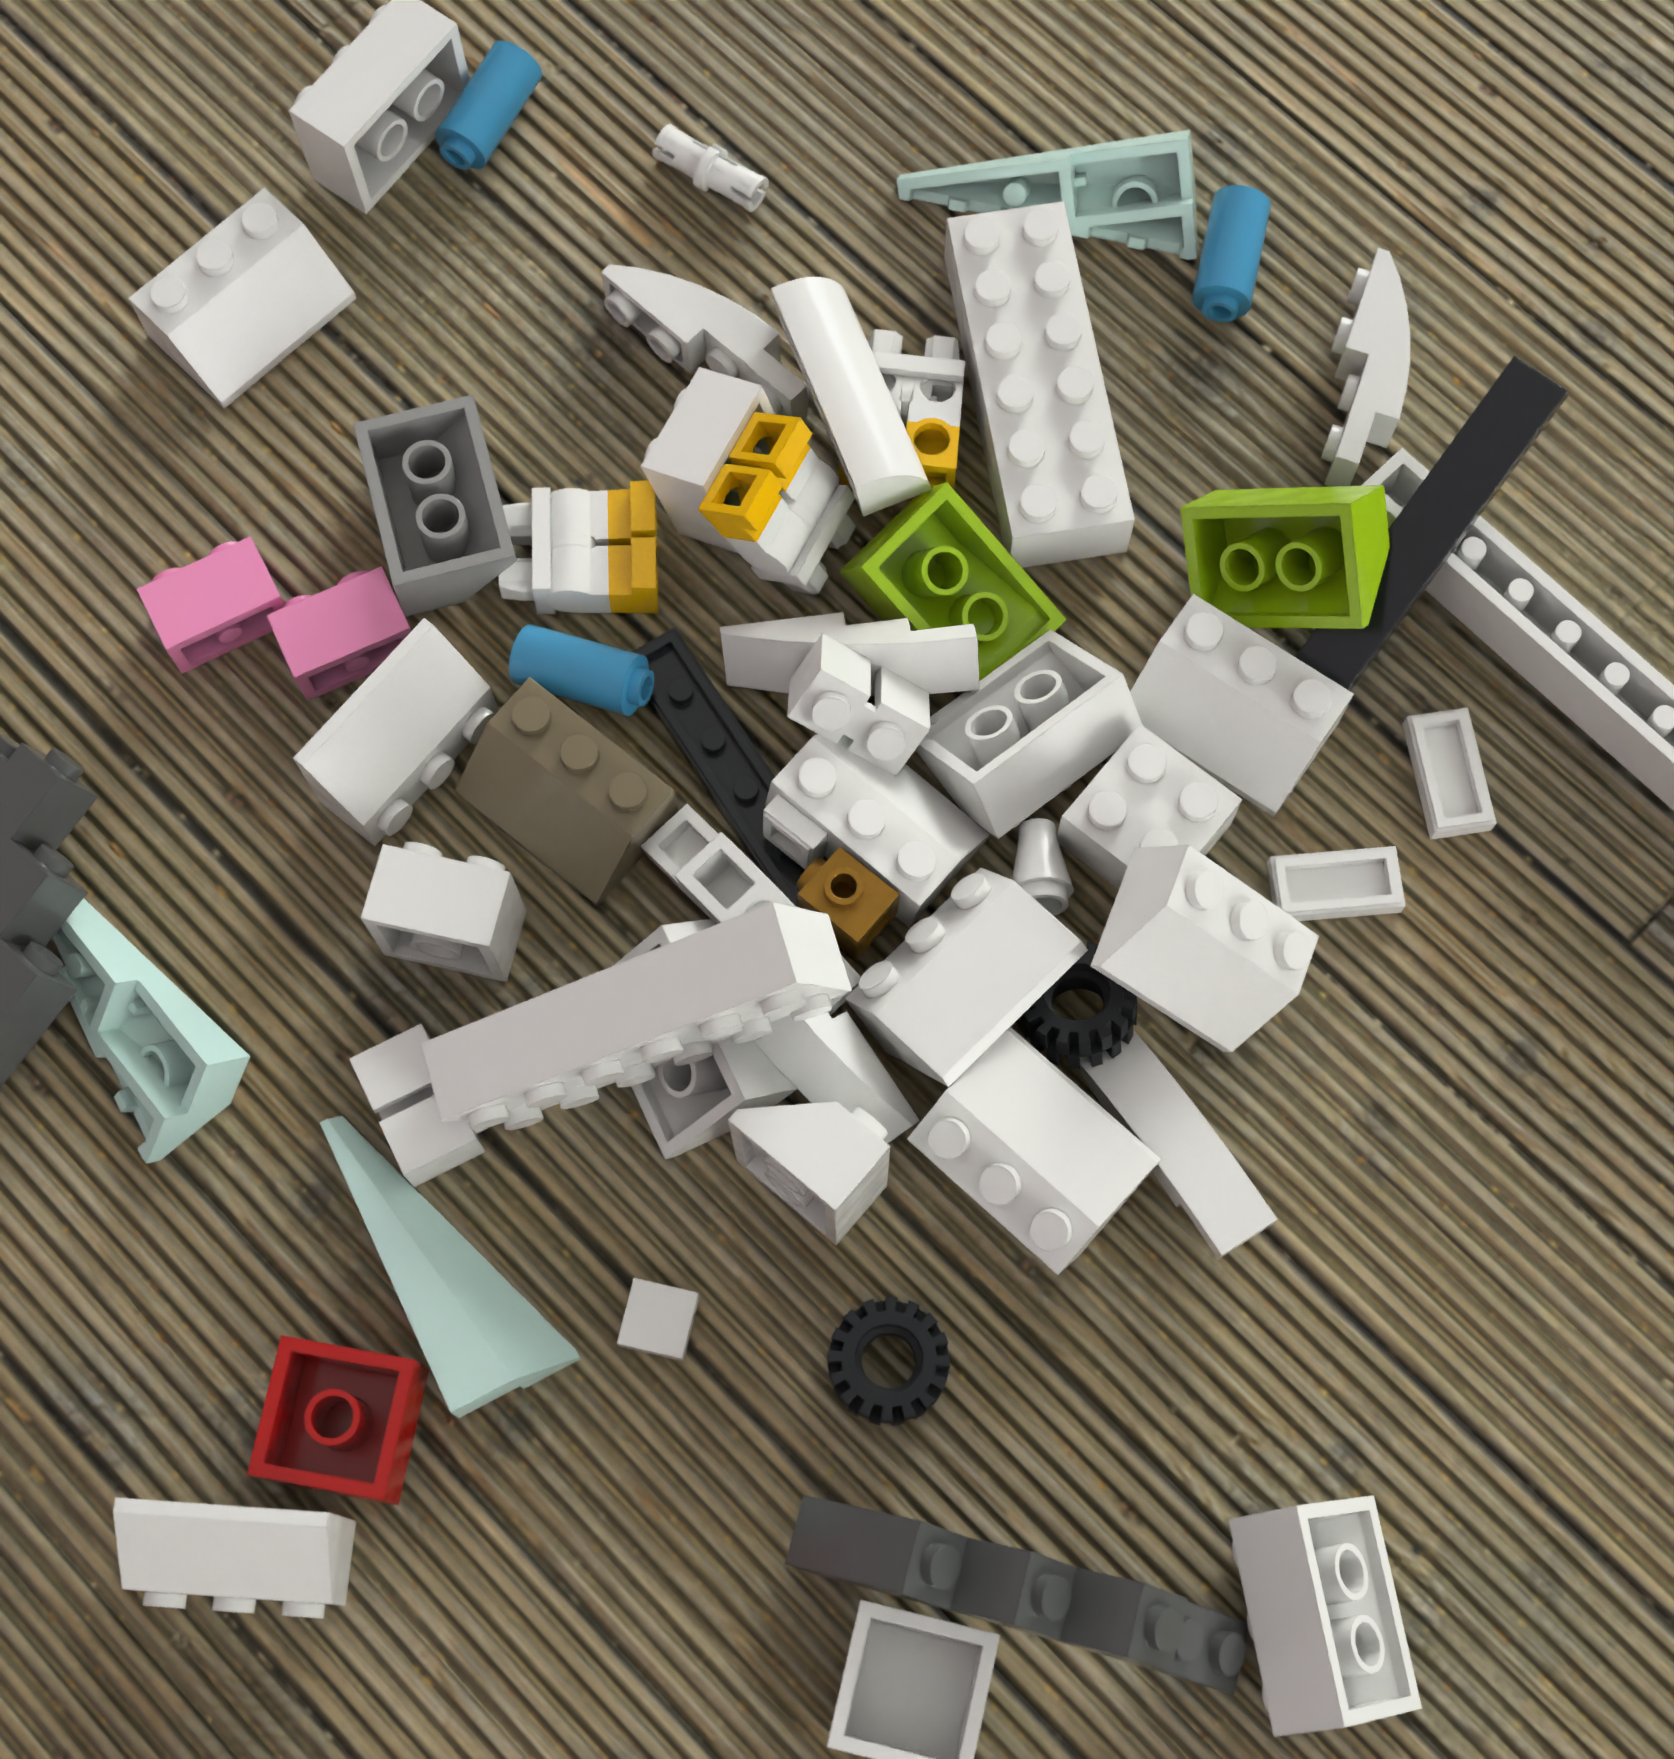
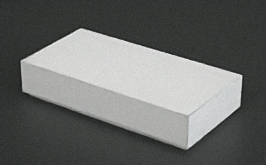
[1402,707,1497,840]
[1267,846,1406,921]

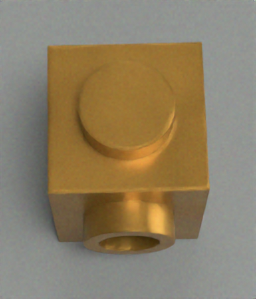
[796,846,900,960]

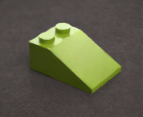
[839,482,1067,681]

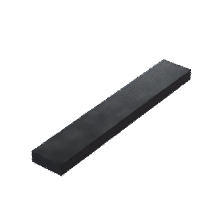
[1296,355,1570,691]
[632,627,843,951]

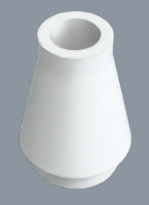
[1012,818,1074,916]

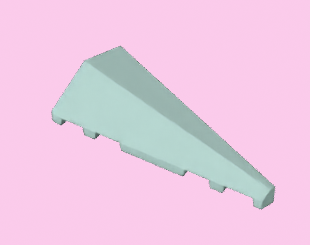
[897,130,1198,260]
[52,898,250,1164]
[320,1116,581,1418]

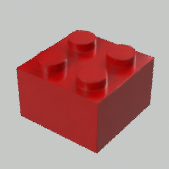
[247,1335,429,1506]

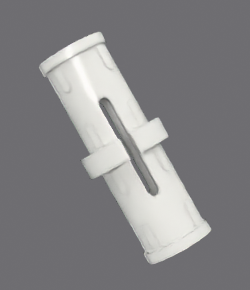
[652,124,769,212]

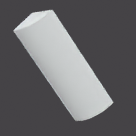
[771,277,932,517]

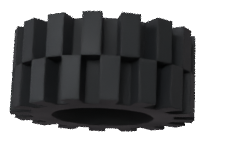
[1020,942,1137,1069]
[828,1297,950,1426]

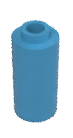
[435,41,542,170]
[1192,185,1271,323]
[509,624,655,716]

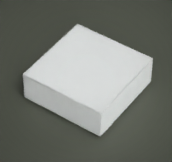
[762,794,828,869]
[617,1278,700,1362]

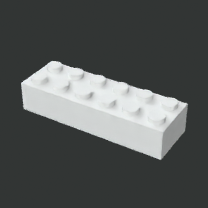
[944,201,1135,568]
[421,902,852,1130]

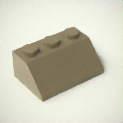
[454,677,678,907]

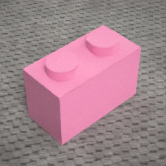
[137,536,284,674]
[266,566,411,701]

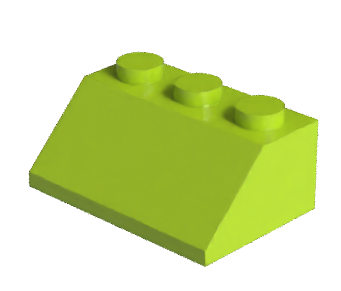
[1180,485,1390,629]

